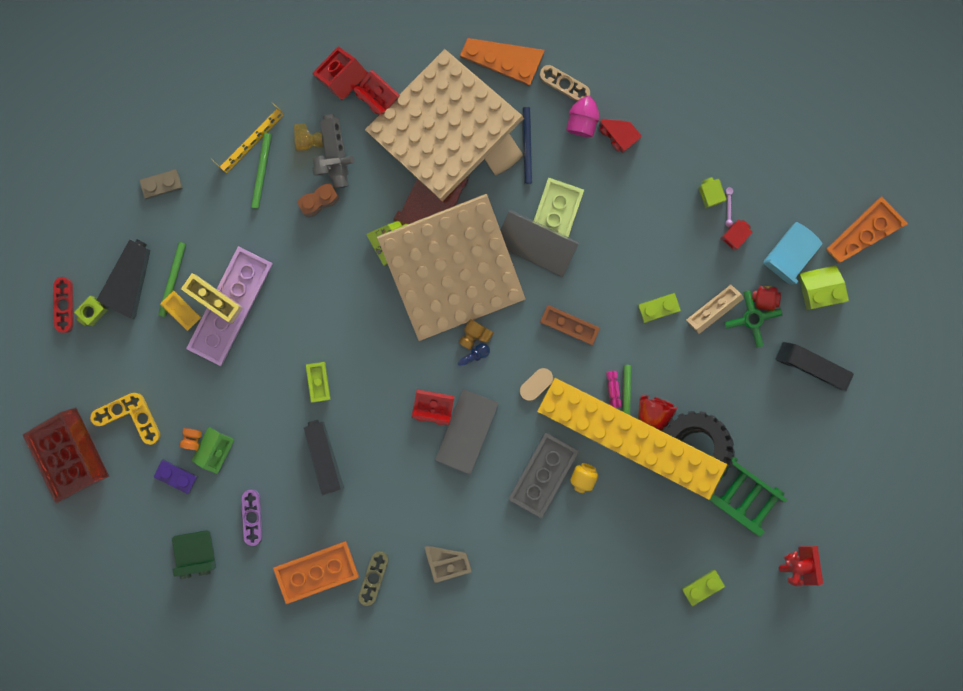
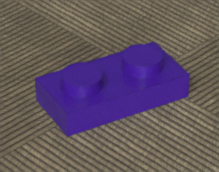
[154,460,198,494]

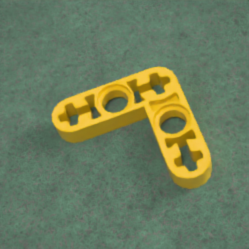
[90,393,161,445]

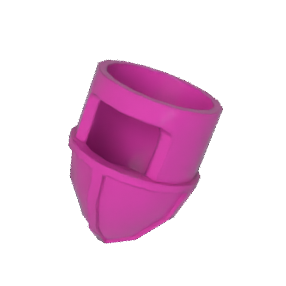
[566,96,599,138]

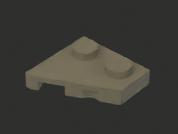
[424,546,472,583]

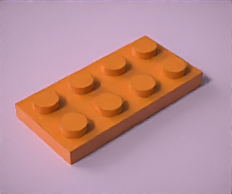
[273,541,359,604]

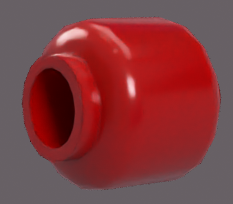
[752,285,781,311]

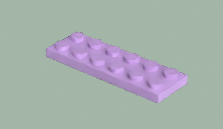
[186,246,273,366]

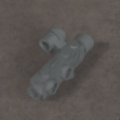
[312,114,355,189]

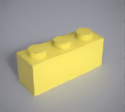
[181,273,243,323]

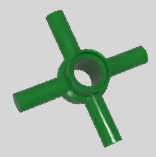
[724,290,783,348]

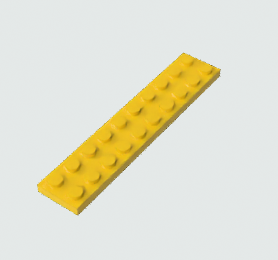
[537,378,728,500]

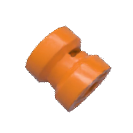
[179,428,202,451]

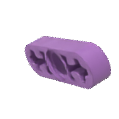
[242,489,262,546]

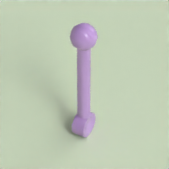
[725,187,733,227]

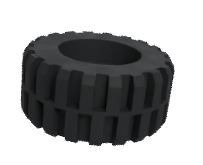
[662,411,735,477]

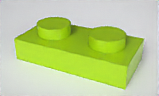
[638,293,681,323]
[306,362,331,403]
[682,569,725,606]

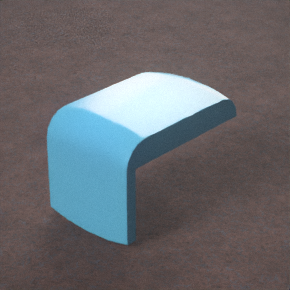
[763,222,823,285]

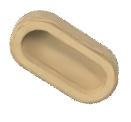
[520,368,553,401]

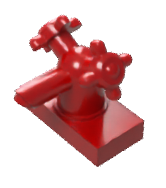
[779,546,823,587]

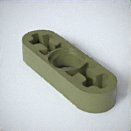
[358,551,389,606]

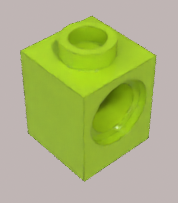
[698,177,727,209]
[74,296,108,326]

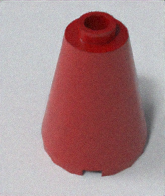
[638,395,677,431]

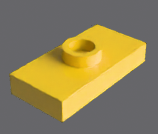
[160,291,201,331]

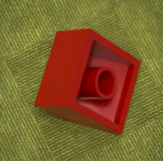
[312,46,368,100]

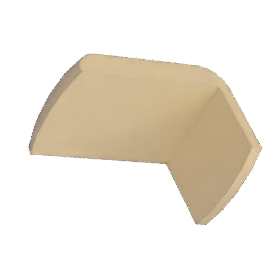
[484,134,523,176]

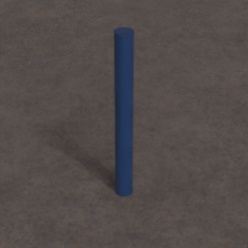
[523,107,532,184]

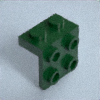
[172,530,216,579]

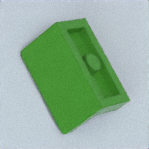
[192,427,235,474]

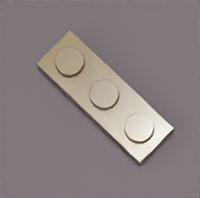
[686,285,744,334]

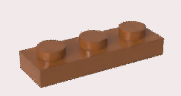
[540,305,600,345]

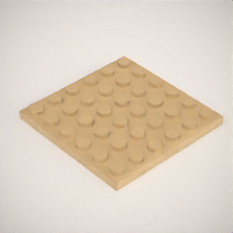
[365,49,524,201]
[377,194,525,341]

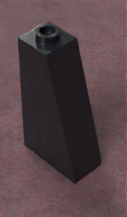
[97,239,151,319]
[304,419,344,495]

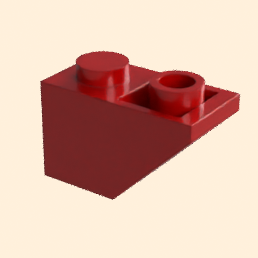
[599,119,642,154]

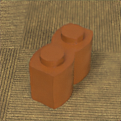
[297,184,339,217]

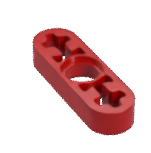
[53,277,74,333]

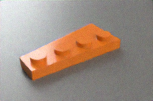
[460,38,545,86]
[825,196,908,263]

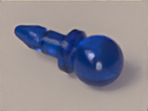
[458,343,490,366]

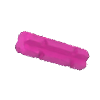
[606,370,621,408]

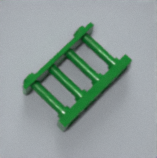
[707,457,787,537]

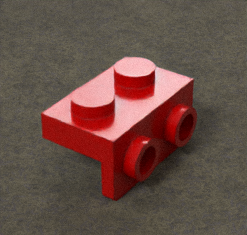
[353,70,400,115]
[412,389,455,425]

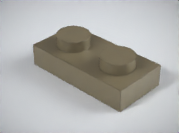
[139,169,182,199]

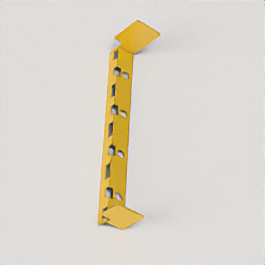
[213,103,284,173]

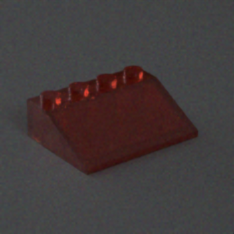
[23,408,109,503]

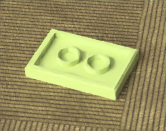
[534,178,584,237]

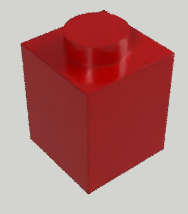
[720,219,753,251]

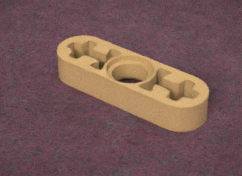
[540,65,590,102]

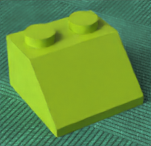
[798,265,849,311]

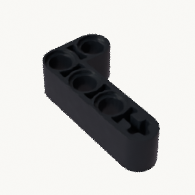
[775,342,854,391]

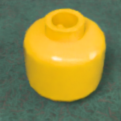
[570,463,598,493]

